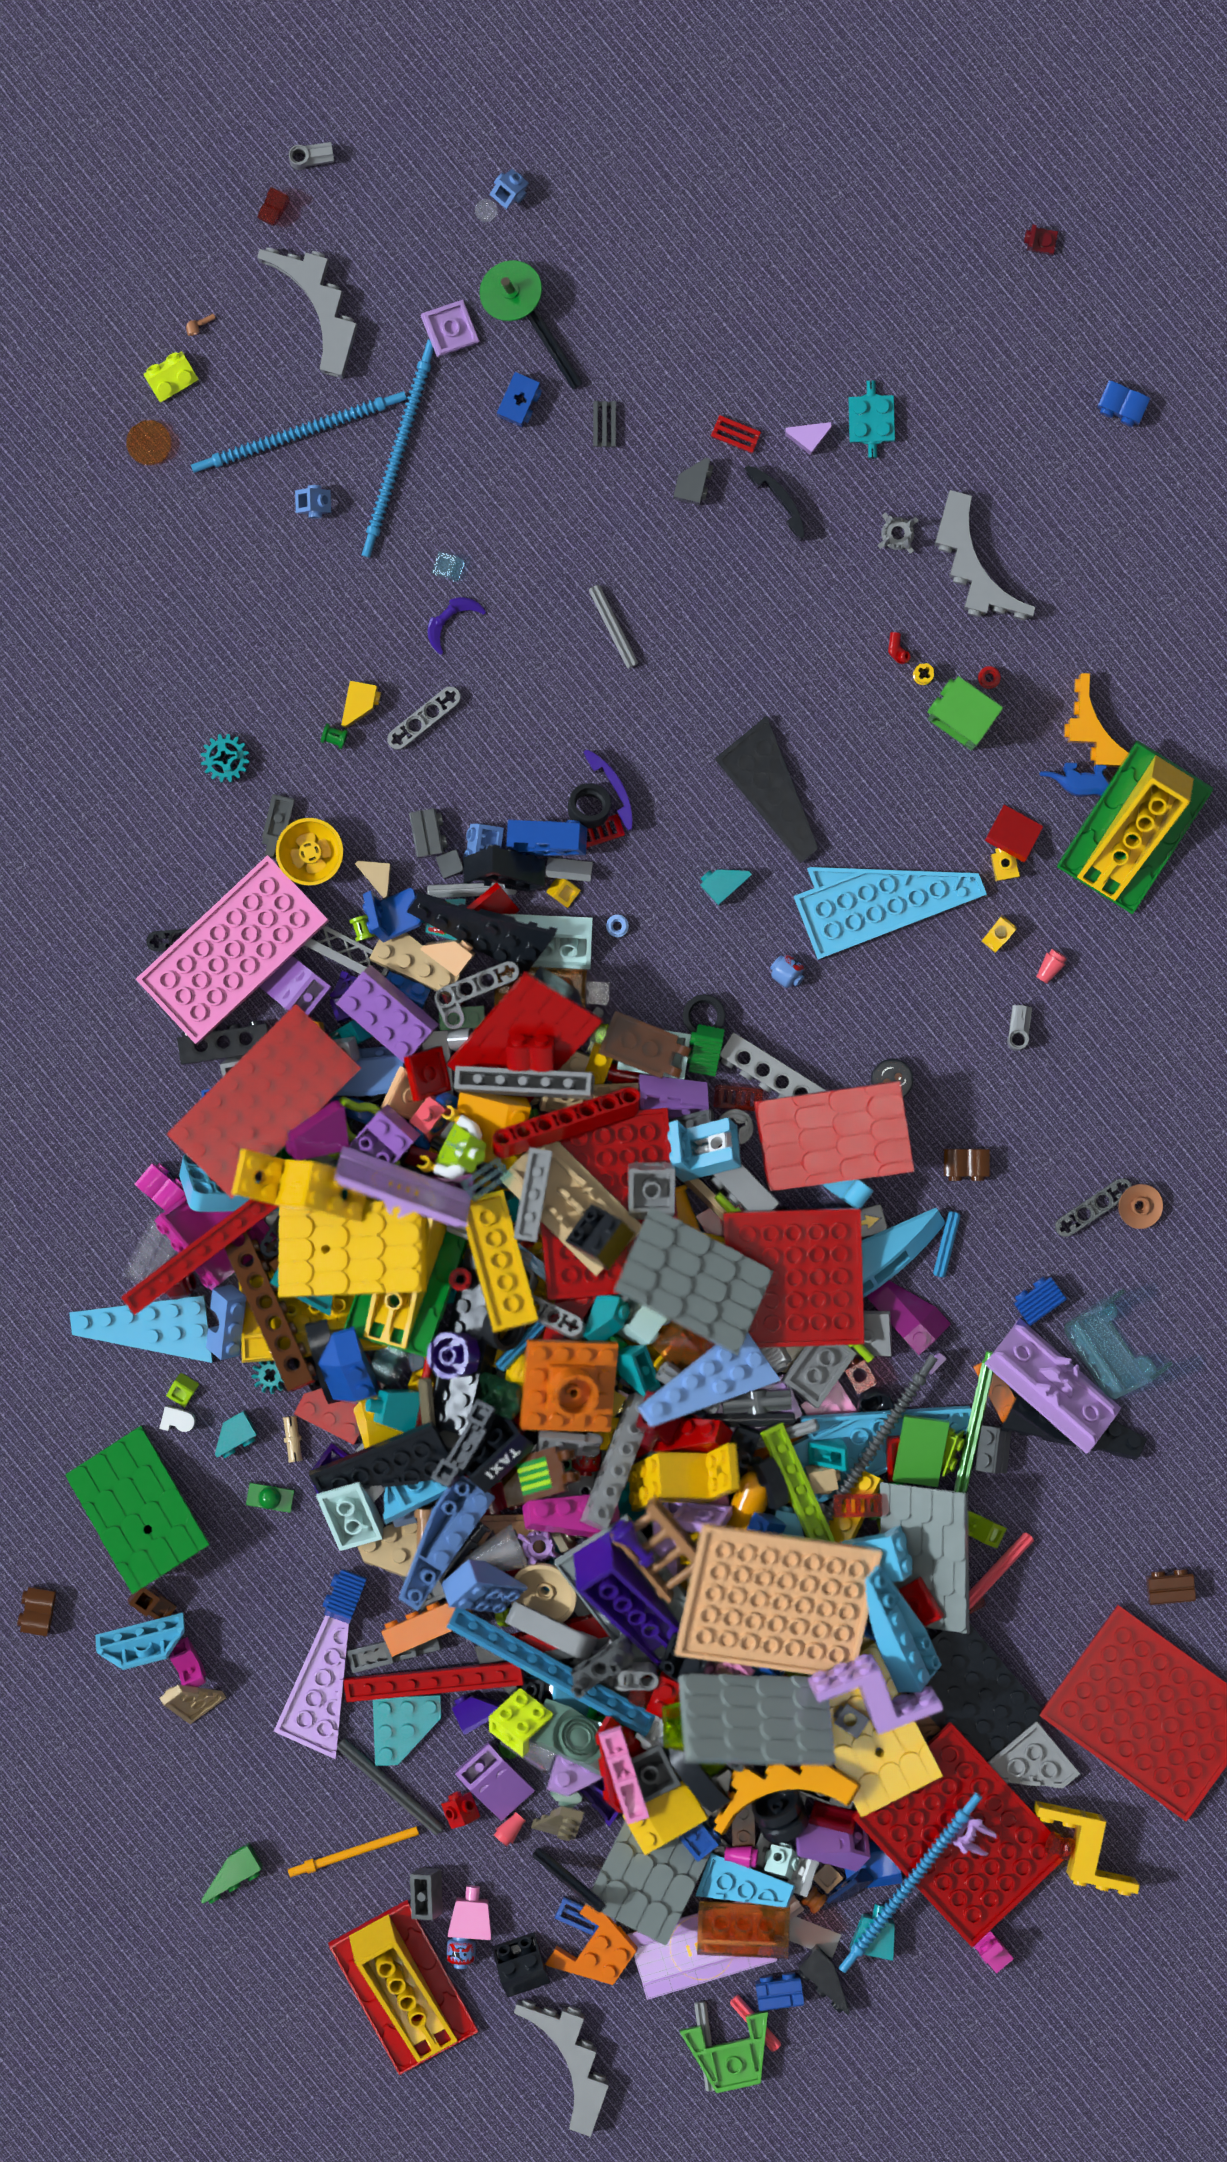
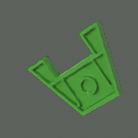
[679,2010,768,2093]

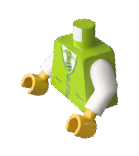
[417,1106,487,1179]

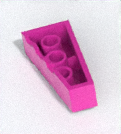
[522,1495,620,1538]

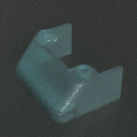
[1064,1289,1173,1399]

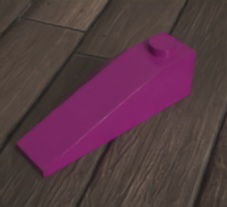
[866,1280,951,1355]

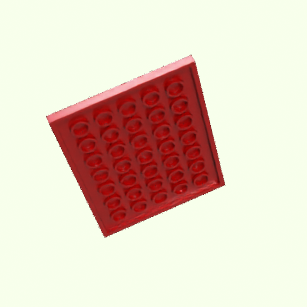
[540,1108,678,1301]
[1039,1605,1227,1822]
[851,1722,1071,1947]

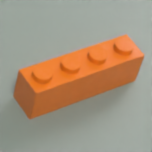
[381,1601,475,1657]

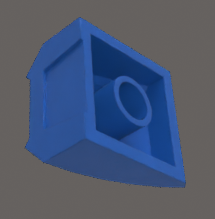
[845,1839,903,1888]

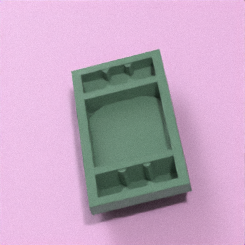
[529,1699,602,1776]

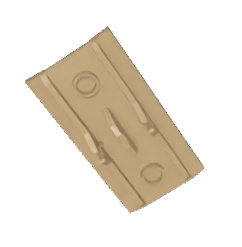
[499,1141,642,1276]

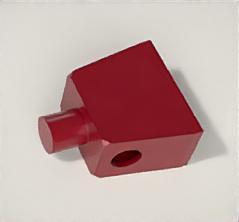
[636,1391,685,1450]

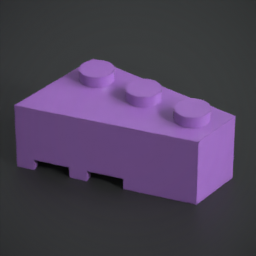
[639,1074,709,1119]

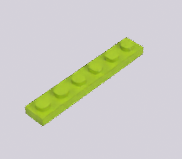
[760,1423,835,1542]

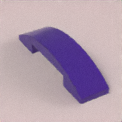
[583,750,632,832]

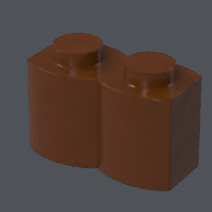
[944,1149,990,1181]
[17,1586,57,1637]

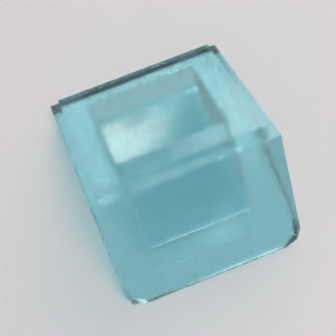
[432,552,465,582]

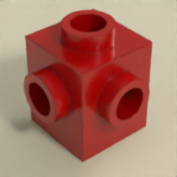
[441,1791,481,1829]

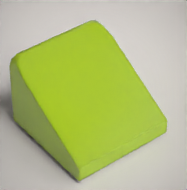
[166,1373,199,1408]

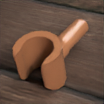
[186,314,216,336]

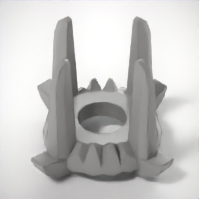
[877,512,919,554]

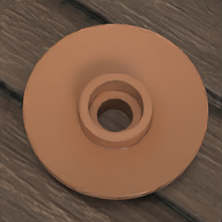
[1118,1184,1163,1229]

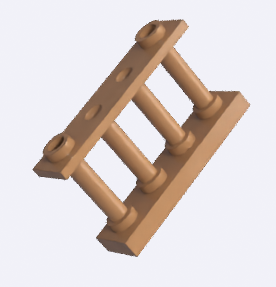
[611,1495,698,1603]

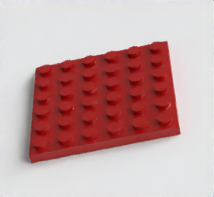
[723,1208,864,1348]

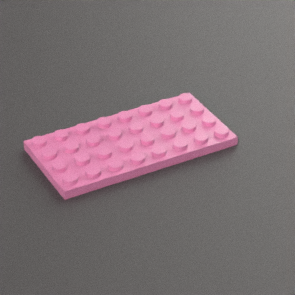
[136,855,329,1045]

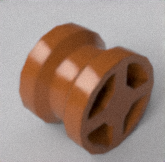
[800,1885,828,1914]

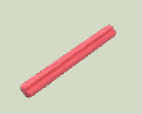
[969,1533,1034,1610]

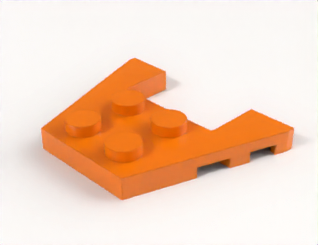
[545,1904,638,1985]

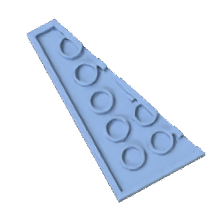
[637,1333,781,1426]

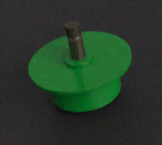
[480,260,542,321]

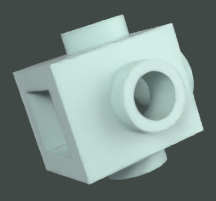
[764,1843,799,1880]

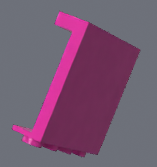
[154,1177,276,1291]

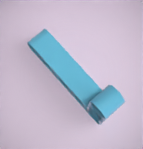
[179,1154,279,1212]
[821,1180,873,1209]

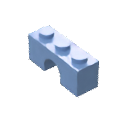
[206,1284,246,1360]

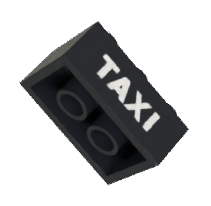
[465,1408,535,1493]

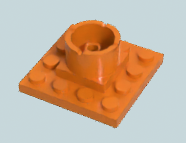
[520,1339,619,1432]

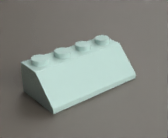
[500,914,593,969]

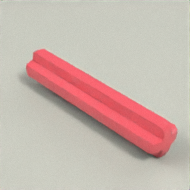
[730,1995,781,2052]

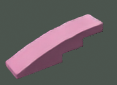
[598,1726,649,1824]

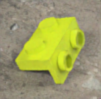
[143,351,199,403]

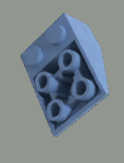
[441,1559,528,1613]

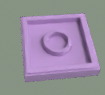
[420,300,480,357]

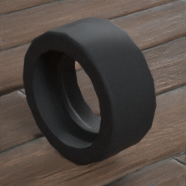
[567,783,612,829]
[682,994,726,1033]
[481,1313,526,1351]

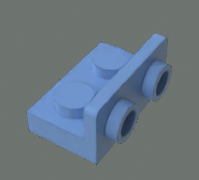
[463,824,504,862]

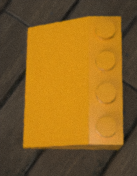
[454,1091,531,1191]

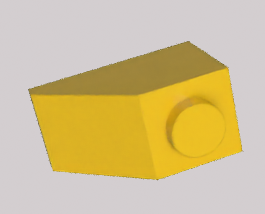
[341,681,381,728]

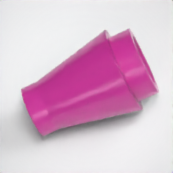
[724,1846,758,1869]

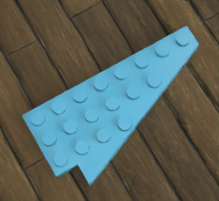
[793,867,987,959]
[792,1406,971,1504]

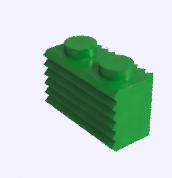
[687,1024,724,1077]

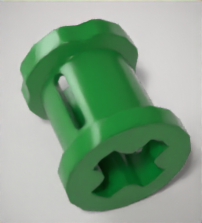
[320,723,348,749]

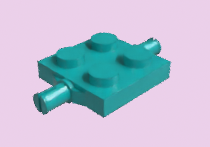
[848,380,895,459]

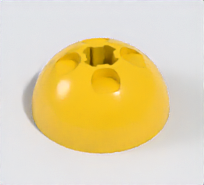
[276,818,343,885]

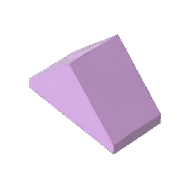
[785,422,831,455]

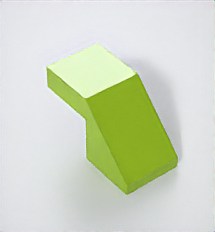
[968,1510,1007,1548]

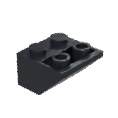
[565,1204,635,1271]
[658,1632,718,1683]
[492,1932,550,1998]

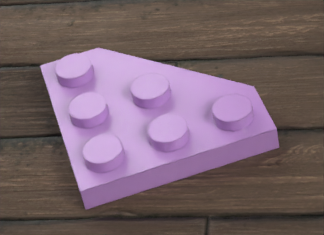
[546,1754,604,1797]

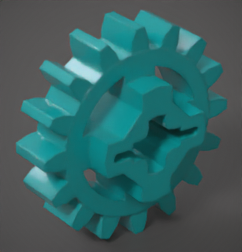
[201,734,250,783]

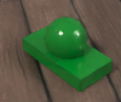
[246,1482,295,1513]

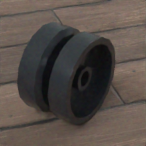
[752,1789,809,1843]

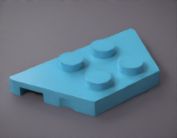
[383,1480,447,1524]

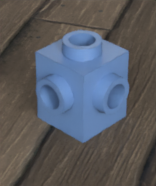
[489,169,529,209]
[295,485,331,518]

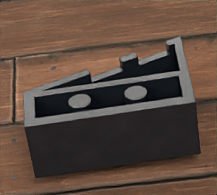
[463,845,545,892]

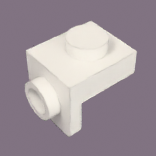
[635,1716,674,1750]

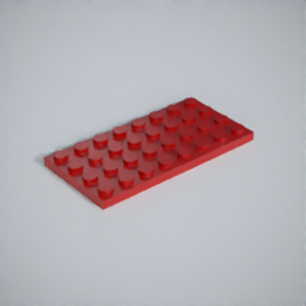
[167,1004,361,1199]

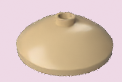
[511,1563,577,1623]

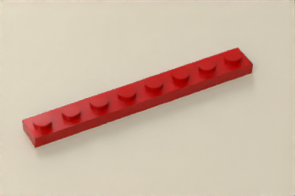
[121,1199,279,1316]
[343,1662,525,1702]

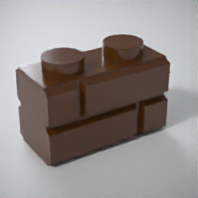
[1146,1569,1196,1605]

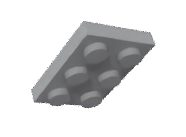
[781,1345,857,1408]

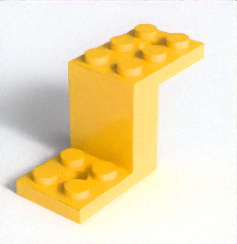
[232,1149,367,1222]
[627,1444,739,1512]
[1033,1800,1139,1896]

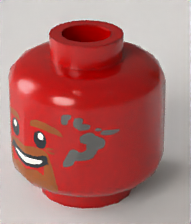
[571,1450,601,1476]

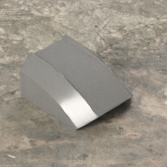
[628,1162,675,1219]

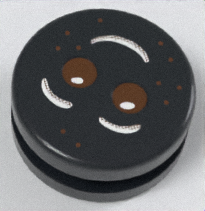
[871,1059,914,1097]

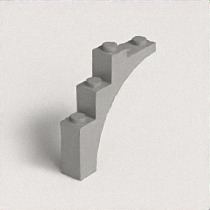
[257,248,357,379]
[934,490,1035,620]
[514,1999,609,2137]

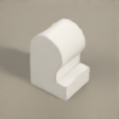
[159,1405,196,1432]

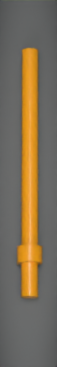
[288,1826,419,1878]

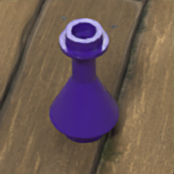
[610,1519,655,1567]

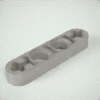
[387,687,461,750]

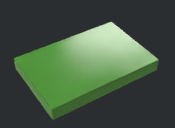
[893,1415,950,1487]

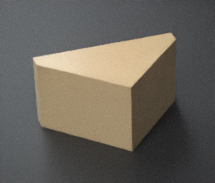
[355,861,391,899]

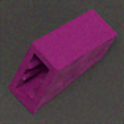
[286,1100,349,1161]

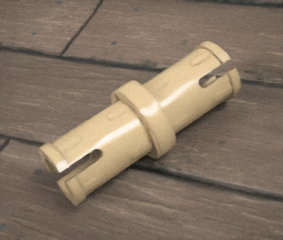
[283,1416,303,1462]

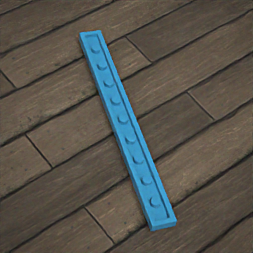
[446,1608,656,1736]

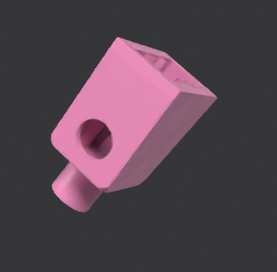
[448,1885,492,1940]

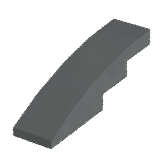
[347,1636,443,1673]

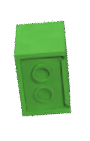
[927,676,1003,751]

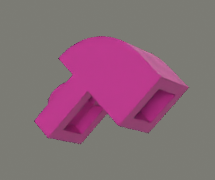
[169,1637,206,1687]
[974,1931,1014,1974]

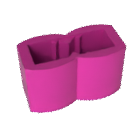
[135,1163,185,1211]

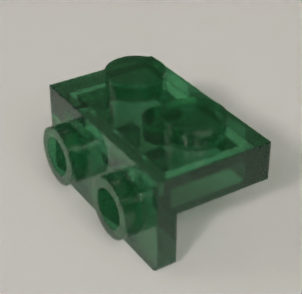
[478,1372,522,1419]

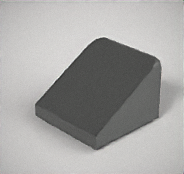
[436,849,464,879]

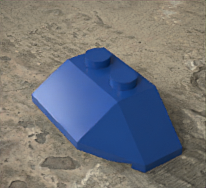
[318,1327,380,1404]

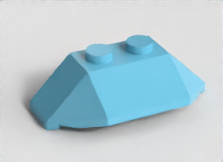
[95,1613,185,1670]

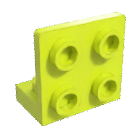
[489,1689,553,1757]

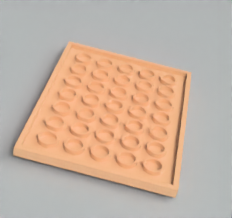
[675,1523,882,1674]

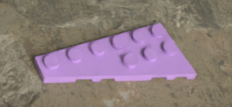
[274,1615,349,1759]

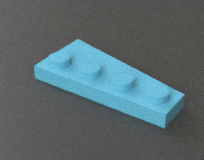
[695,1853,796,1907]

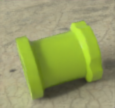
[349,915,375,942]

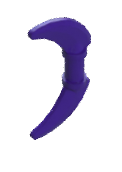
[427,597,486,655]

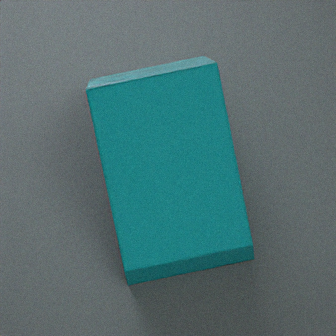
[808,1438,848,1471]

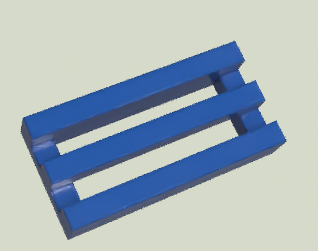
[555,1897,599,1935]

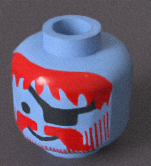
[770,955,804,988]
[446,1937,476,1969]

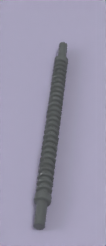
[822,1354,938,1526]

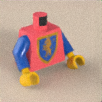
[409,1092,458,1154]

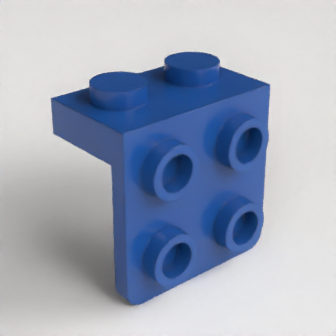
[363,888,422,943]

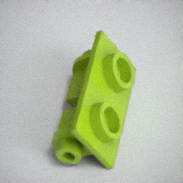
[941,1427,965,1477]

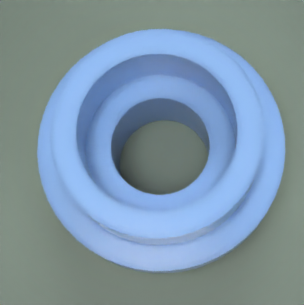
[606,915,629,937]

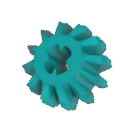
[251,1361,284,1394]

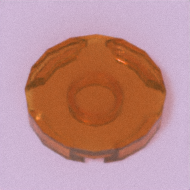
[126,420,172,466]

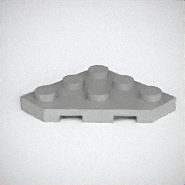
[988,1721,1080,1788]

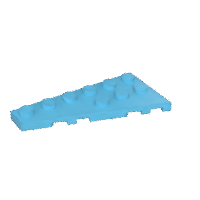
[70,1295,213,1363]

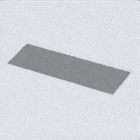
[760,1904,841,1958]

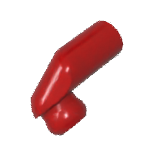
[888,632,911,664]

